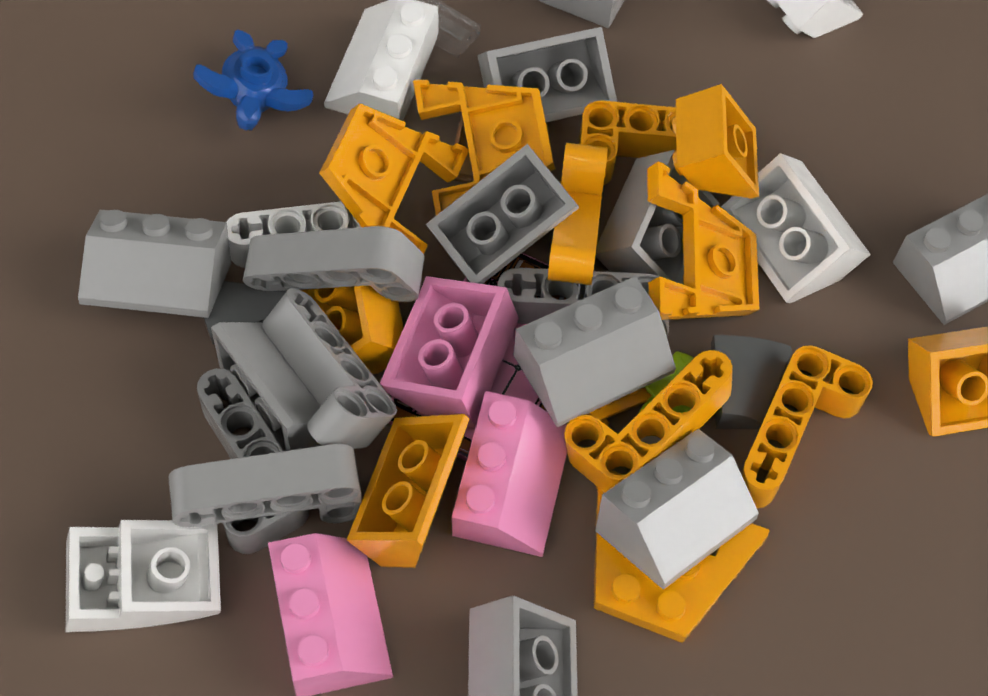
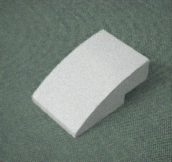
[66,520,221,632]

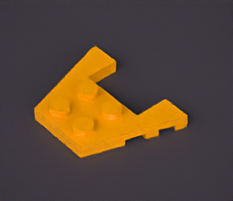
[413,79,555,216]
[319,103,469,254]
[647,161,760,320]
[594,470,770,643]

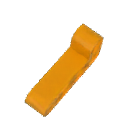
[579,100,676,185]
[547,143,608,285]
[740,345,873,508]
[564,350,733,492]

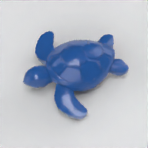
[193,30,313,131]

